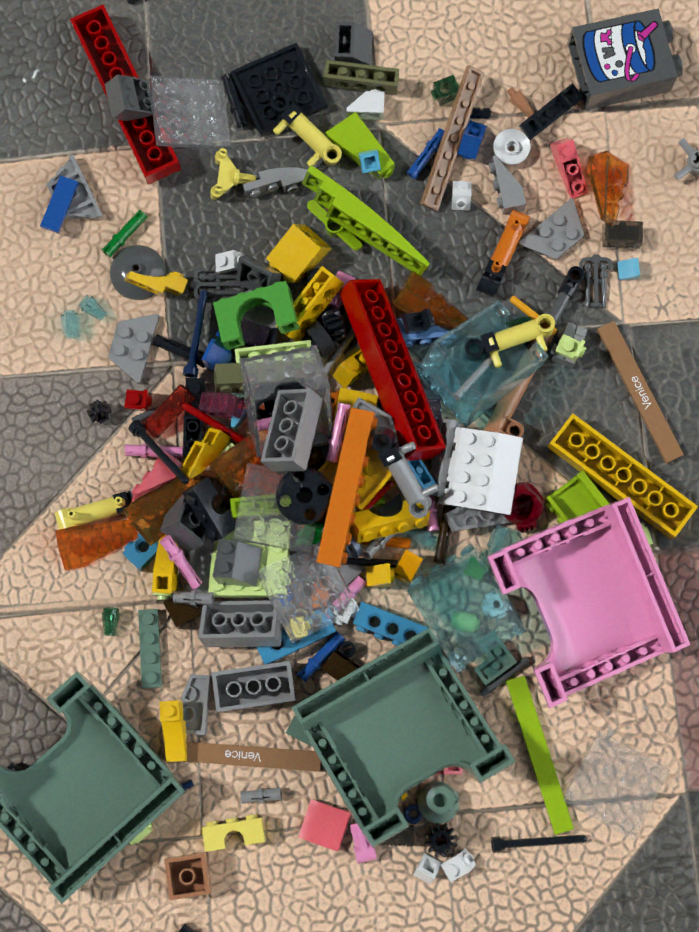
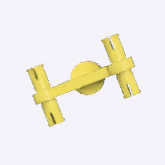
[210,148,256,200]

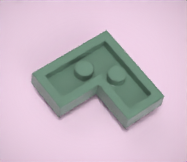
[474,631,517,685]

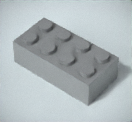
[260,389,323,471]
[198,600,285,647]
[212,661,296,712]

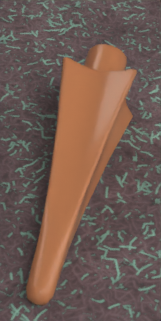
[507,87,534,117]

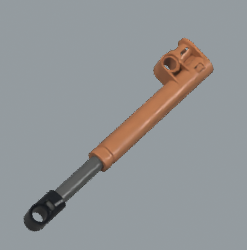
[483,266,584,437]

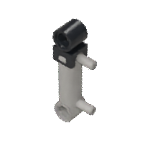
[372,427,439,518]

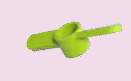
[307,200,362,251]

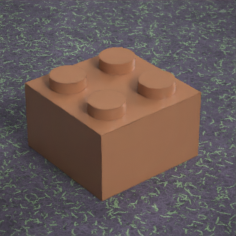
[164,852,212,900]

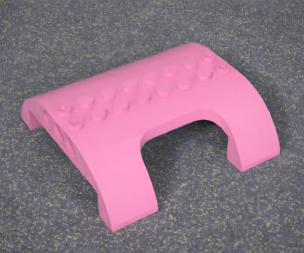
[487,497,690,708]

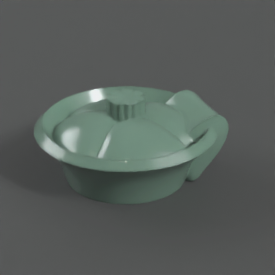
[418,782,460,823]

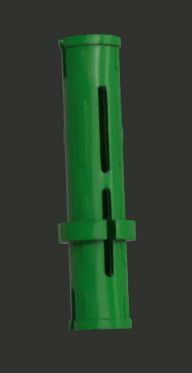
[101,209,148,258]

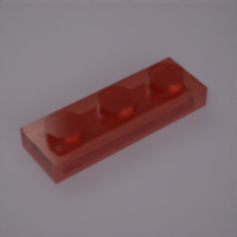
[144,384,195,438]

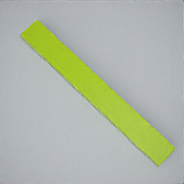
[505,675,574,835]

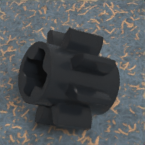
[86,399,112,424]

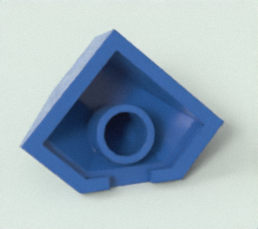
[202,330,235,371]

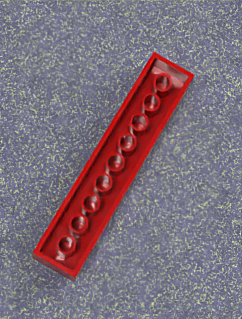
[70,4,181,185]
[339,279,446,461]

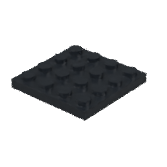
[230,42,328,137]

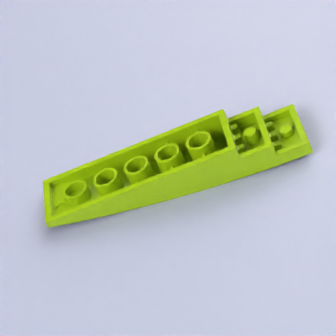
[302,165,430,277]

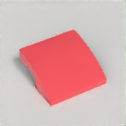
[298,799,351,852]

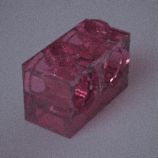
[198,392,245,419]

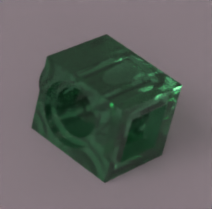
[431,75,459,106]

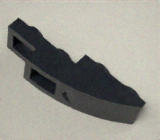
[183,378,206,455]

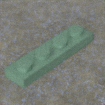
[138,609,162,689]

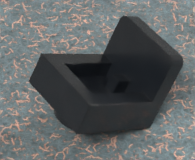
[401,308,434,334]

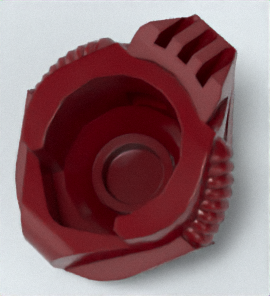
[503,482,545,533]

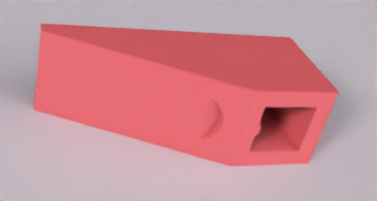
[550,138,588,199]
[132,453,183,503]

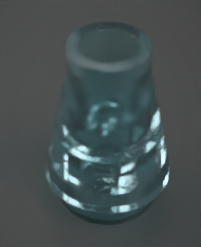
[78,294,107,321]
[406,529,436,550]

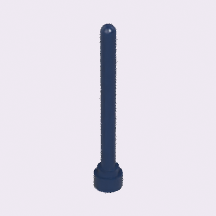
[182,290,208,378]

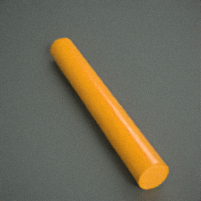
[509,295,557,335]

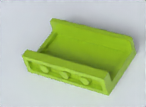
[544,470,609,524]

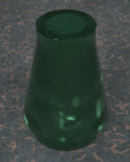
[101,607,121,636]

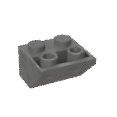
[334,22,373,65]
[105,75,155,121]

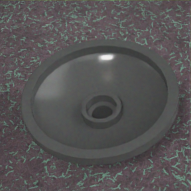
[110,245,166,300]

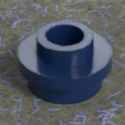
[403,804,423,824]

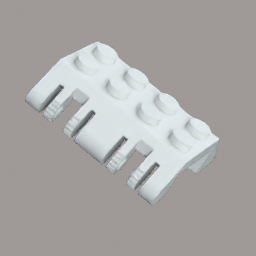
[438,427,523,515]

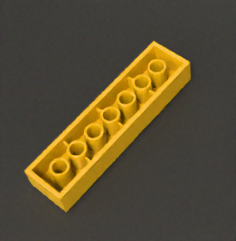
[547,413,698,540]

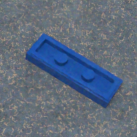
[40,175,79,234]

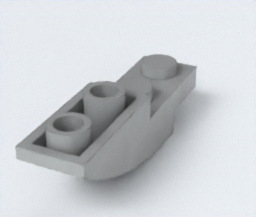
[243,167,308,198]

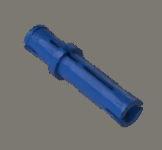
[407,128,444,179]
[297,632,346,683]

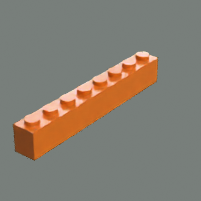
[316,407,378,568]

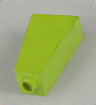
[325,112,395,180]

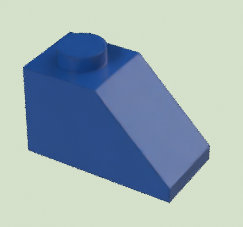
[458,121,487,159]

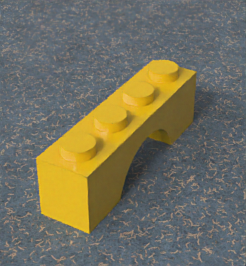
[350,500,430,543]

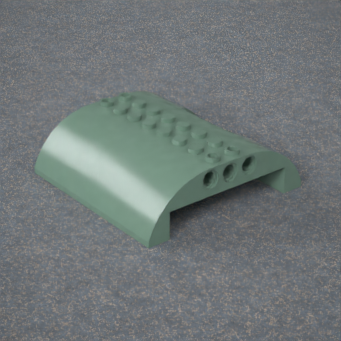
[291,627,516,848]
[0,671,185,904]

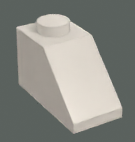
[347,90,385,120]

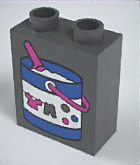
[567,8,683,110]

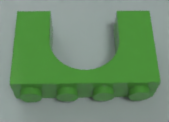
[213,281,300,350]

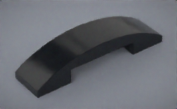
[519,83,584,140]

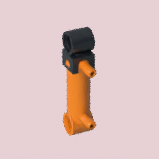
[476,209,530,298]

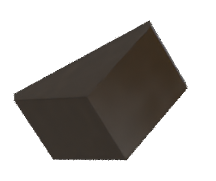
[164,599,202,629]

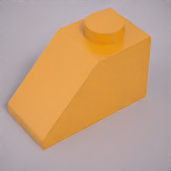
[394,549,423,584]

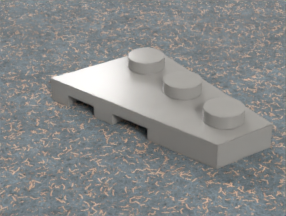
[444,507,511,532]
[181,674,212,735]

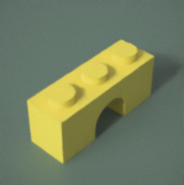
[202,814,266,852]

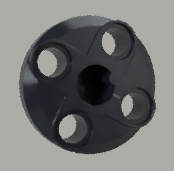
[276,467,332,525]

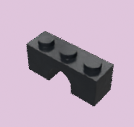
[182,477,238,542]

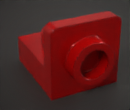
[124,389,153,411]

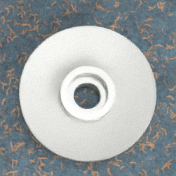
[493,129,530,165]

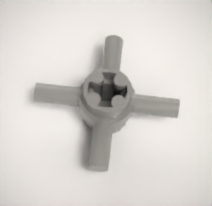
[674,138,699,180]

